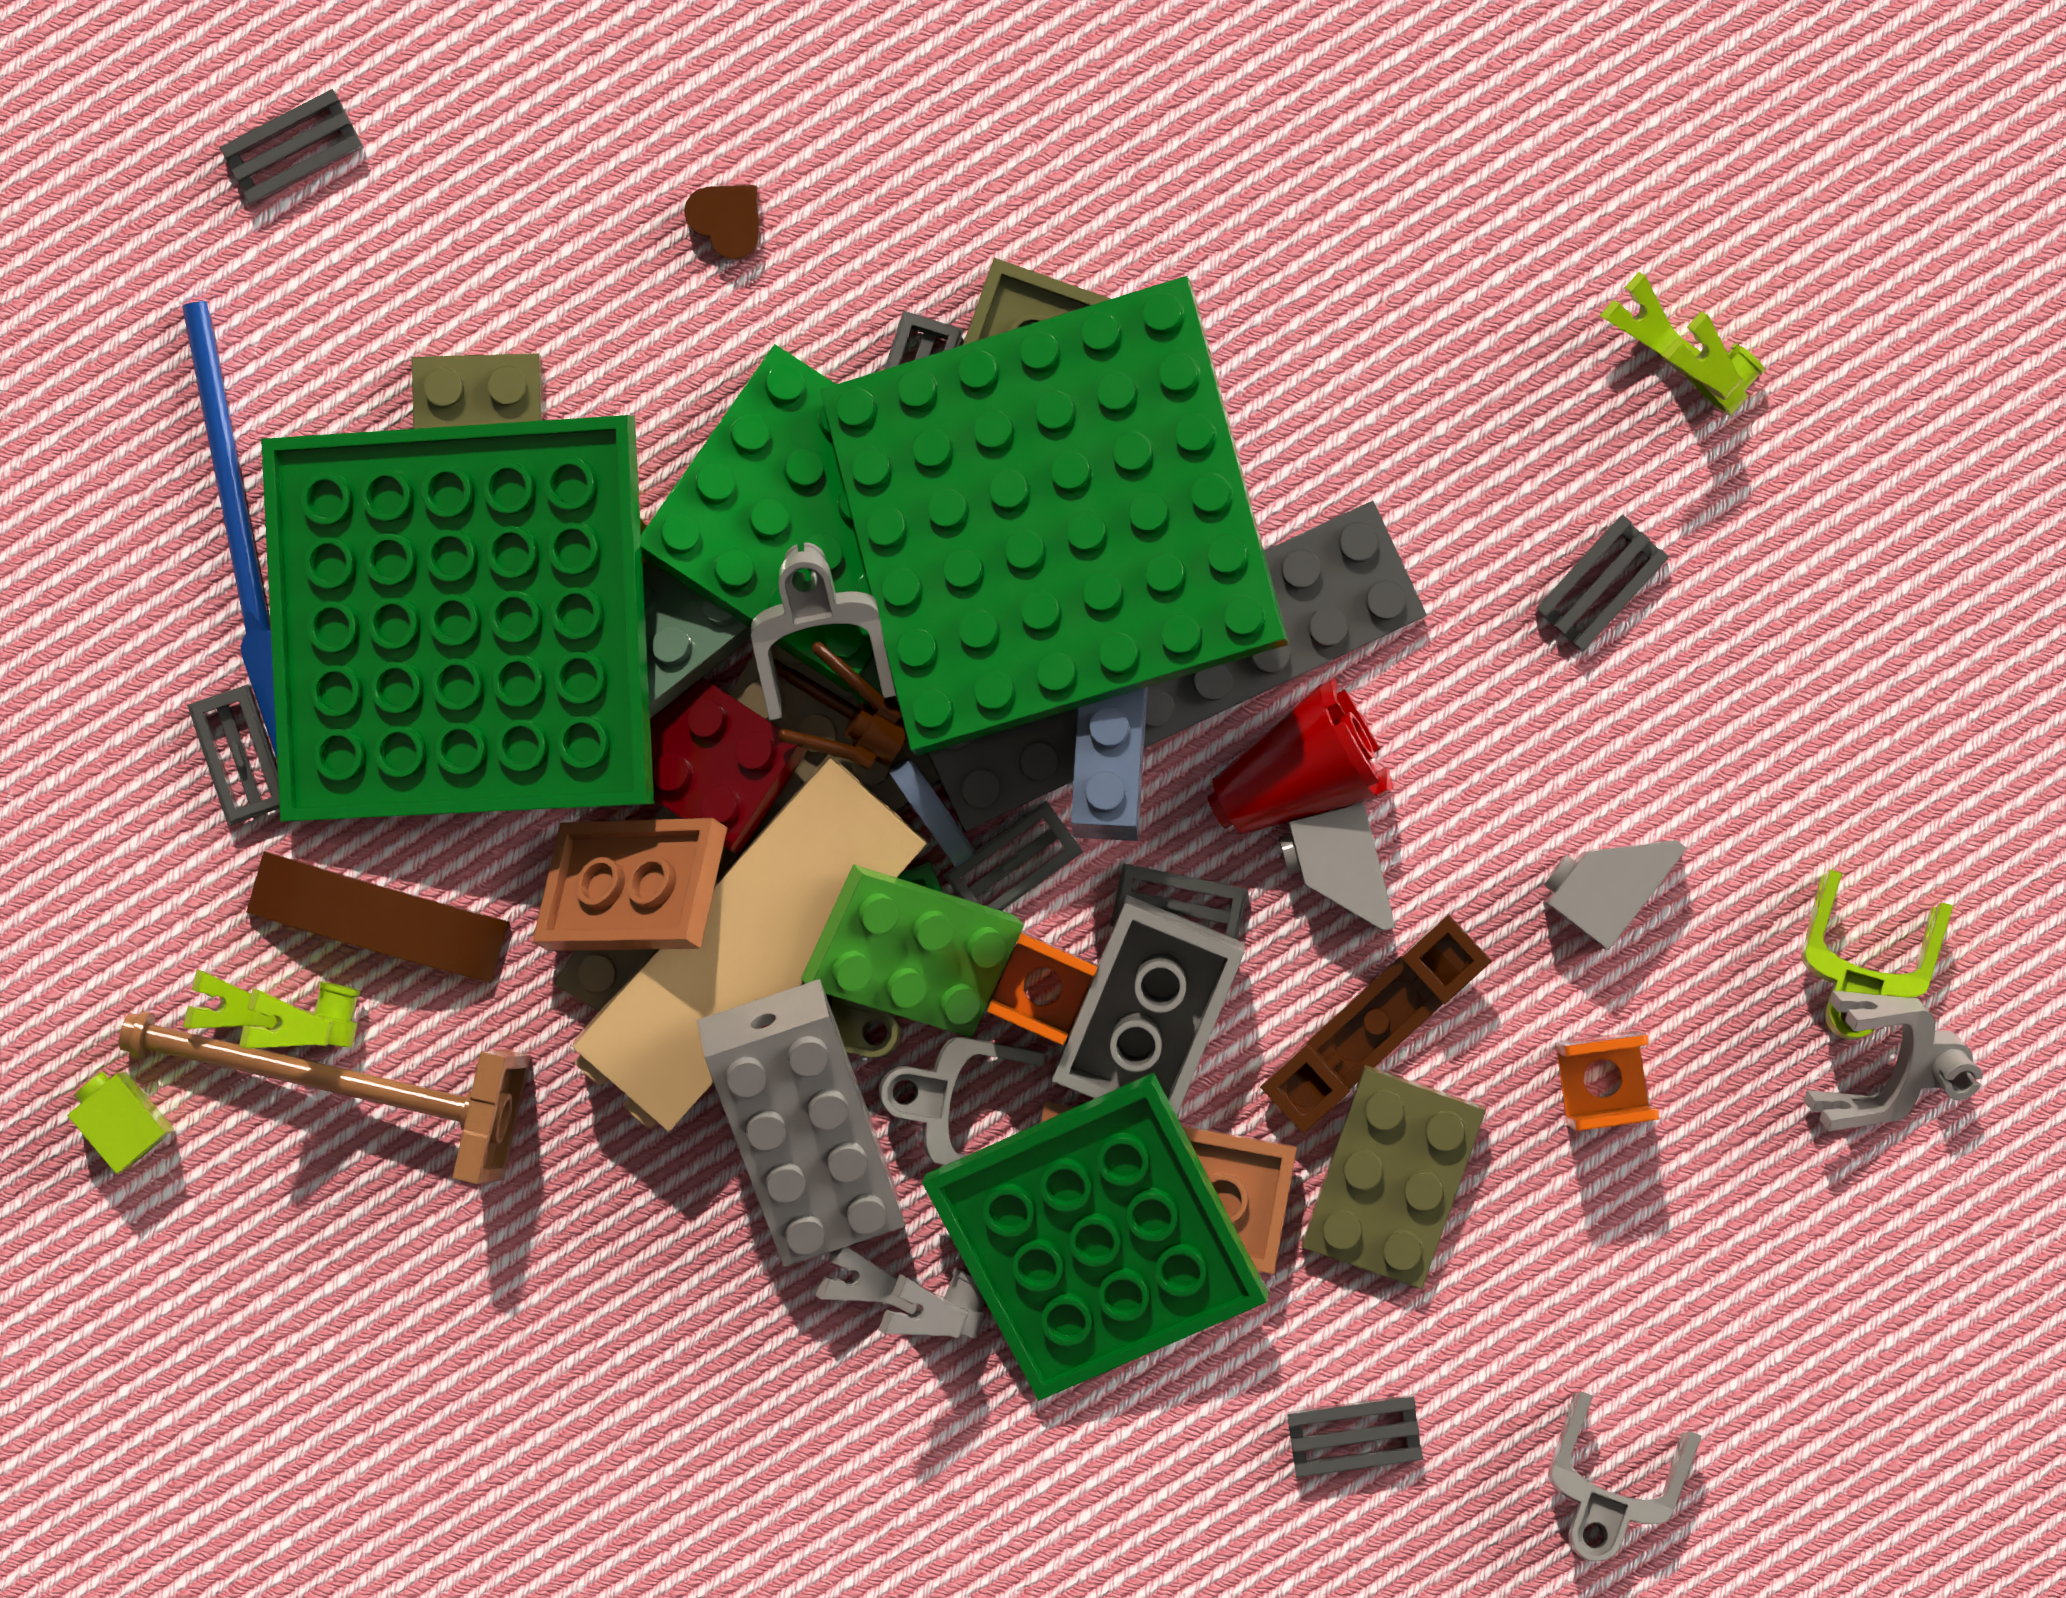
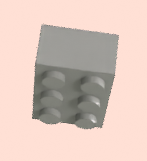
[1052,895,1245,1116]

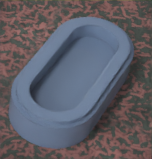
[888,757,975,868]

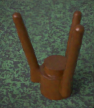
[773,642,907,770]

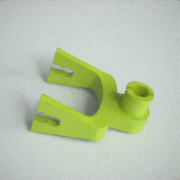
[1599,272,1766,416]
[1801,870,1953,1040]
[183,969,361,1049]

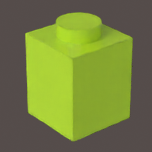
[67,1071,175,1174]

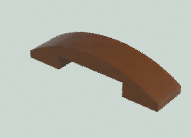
[246,851,510,983]
[1260,913,1492,1134]

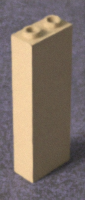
[572,755,927,1132]

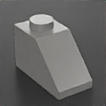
[1279,803,1396,931]
[1543,840,1687,950]

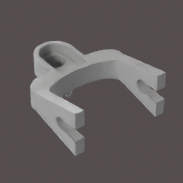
[751,543,896,721]
[1804,990,1983,1132]
[879,1036,1046,1165]
[815,1246,986,1338]
[1548,1391,1702,1561]

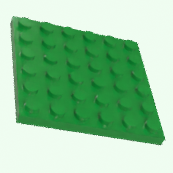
[820,276,1289,756]
[261,415,654,822]

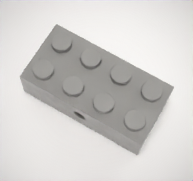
[697,979,906,1267]

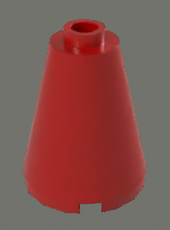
[1207,678,1393,834]

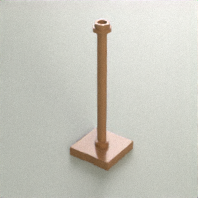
[119,1011,532,1184]

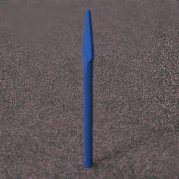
[182,301,277,757]

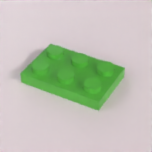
[801,864,1024,1038]

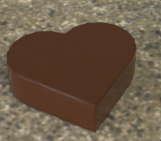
[684,185,760,261]

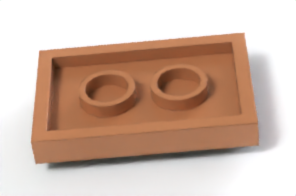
[533,818,727,951]

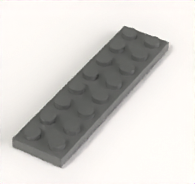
[927,500,1427,832]

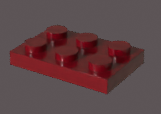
[650,677,808,855]

